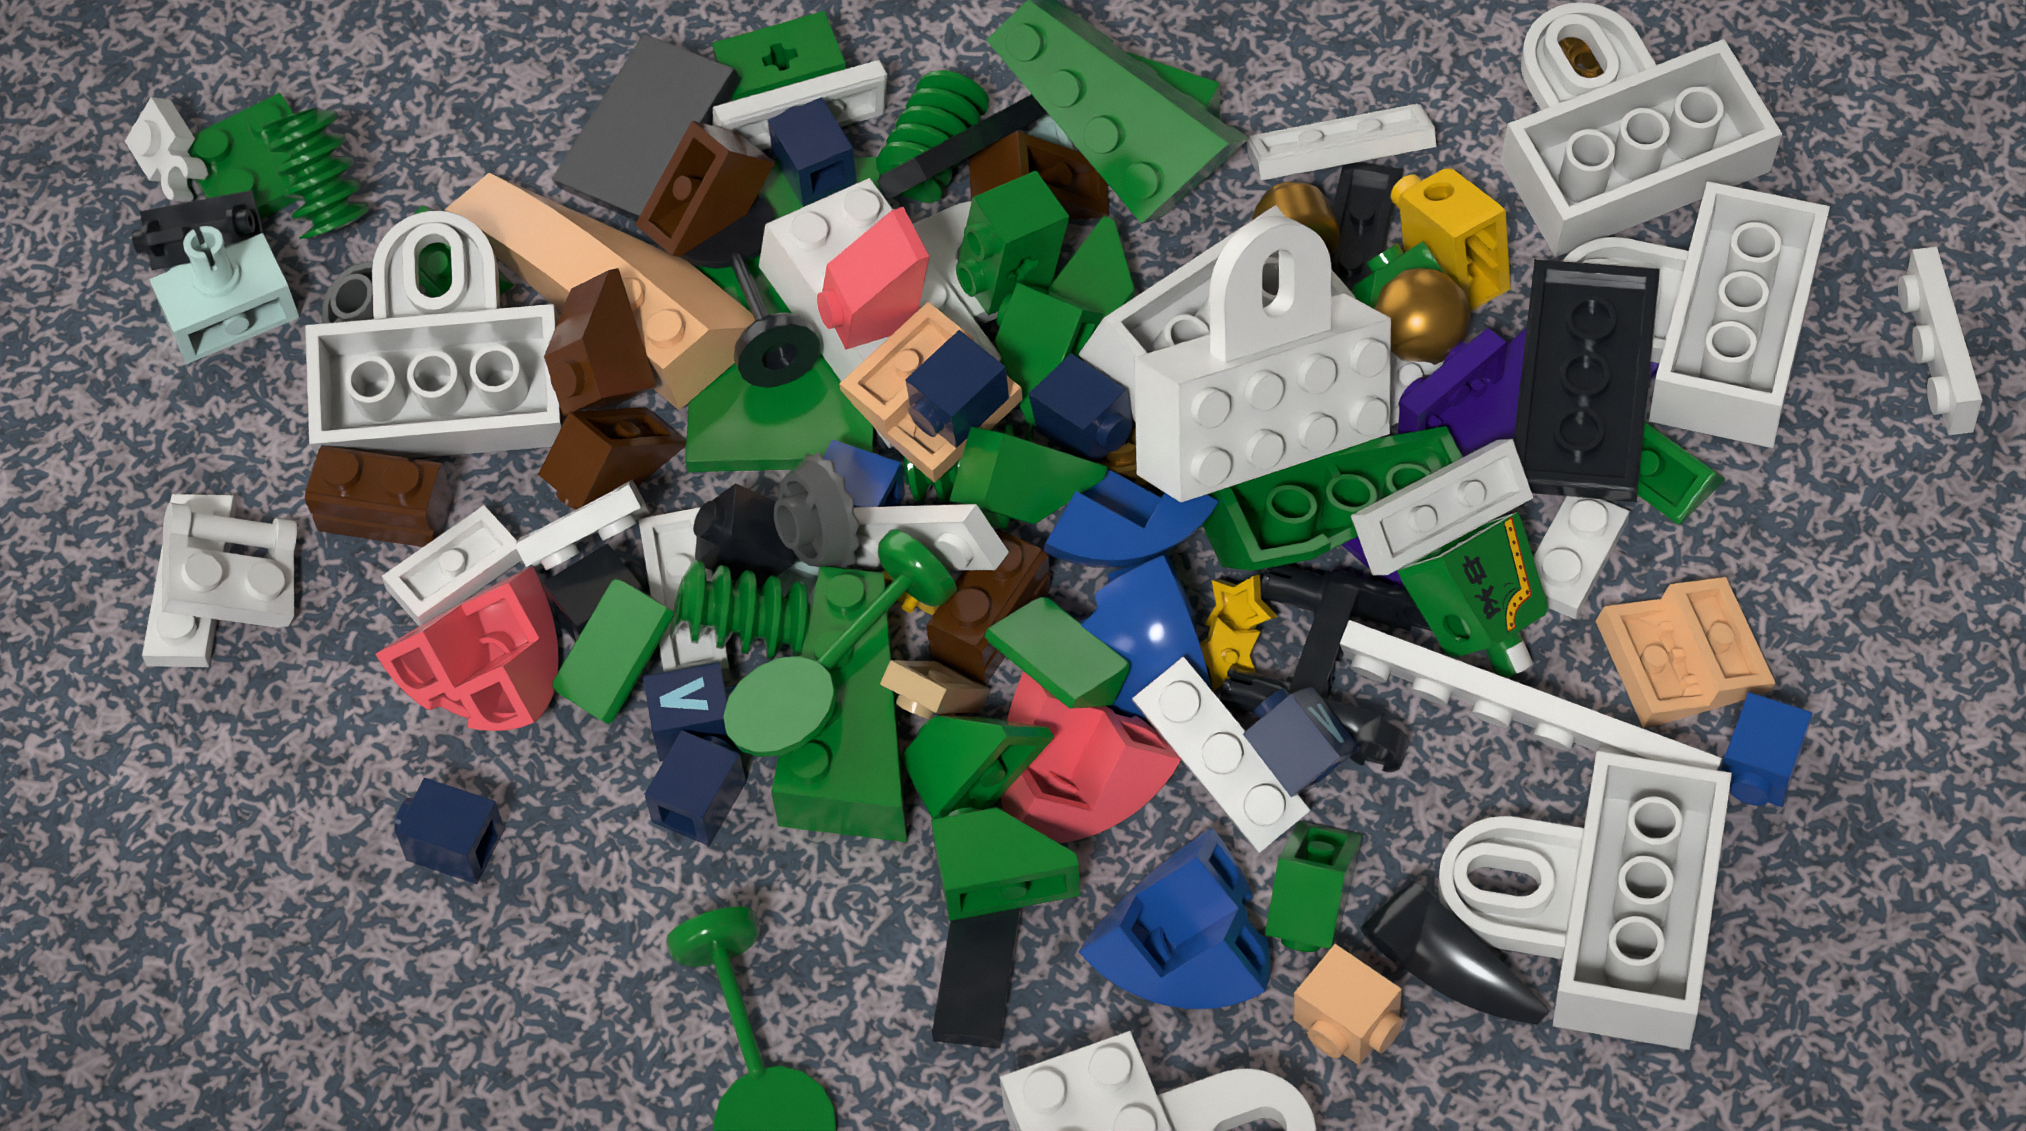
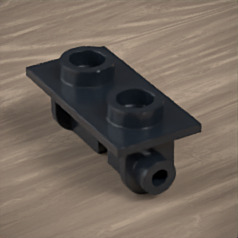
[132,190,263,270]

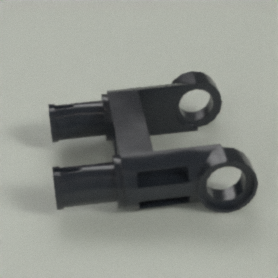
[1220,565,1432,773]

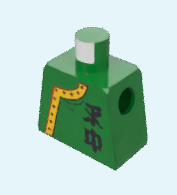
[1397,512,1548,678]

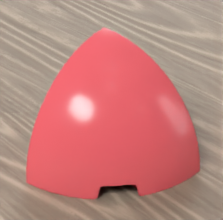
[375,566,559,731]
[1001,671,1181,843]

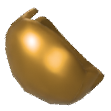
[1375,268,1471,365]

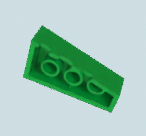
[986,0,1249,224]
[771,566,907,842]

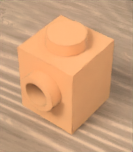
[1293,944,1404,1065]

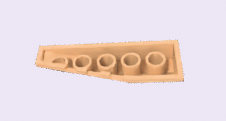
[445,173,755,410]

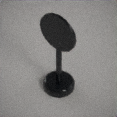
[680,194,821,388]

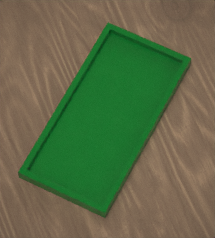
[685,157,881,472]

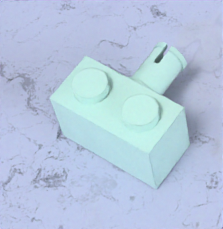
[149,226,299,364]

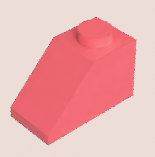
[817,207,930,350]

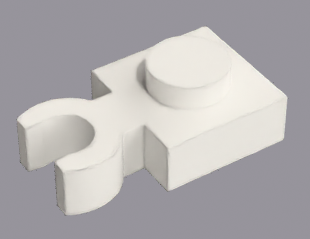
[125,97,208,202]

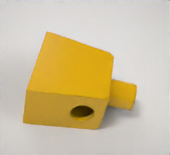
[1390,169,1511,312]

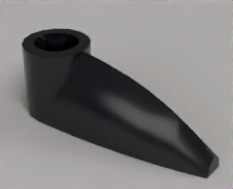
[1360,879,1550,1025]

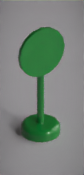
[723,529,957,757]
[666,906,836,1131]

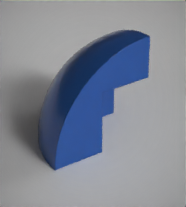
[1044,463,1219,568]
[1078,555,1212,730]
[1078,827,1270,1009]

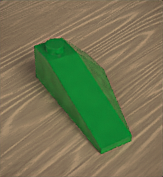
[1202,426,1463,571]

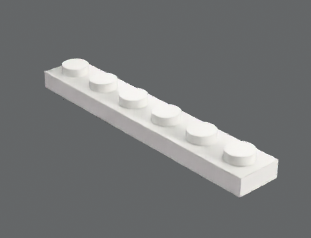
[1340,620,1722,771]

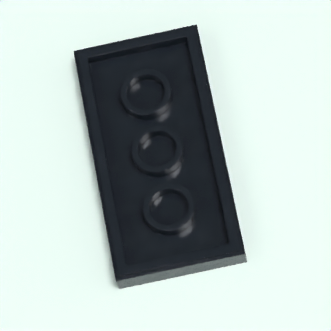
[1513,259,1660,502]

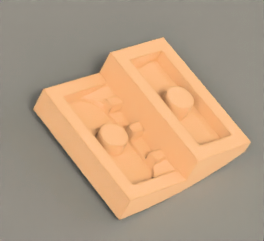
[839,302,1023,483]
[1595,577,1775,728]

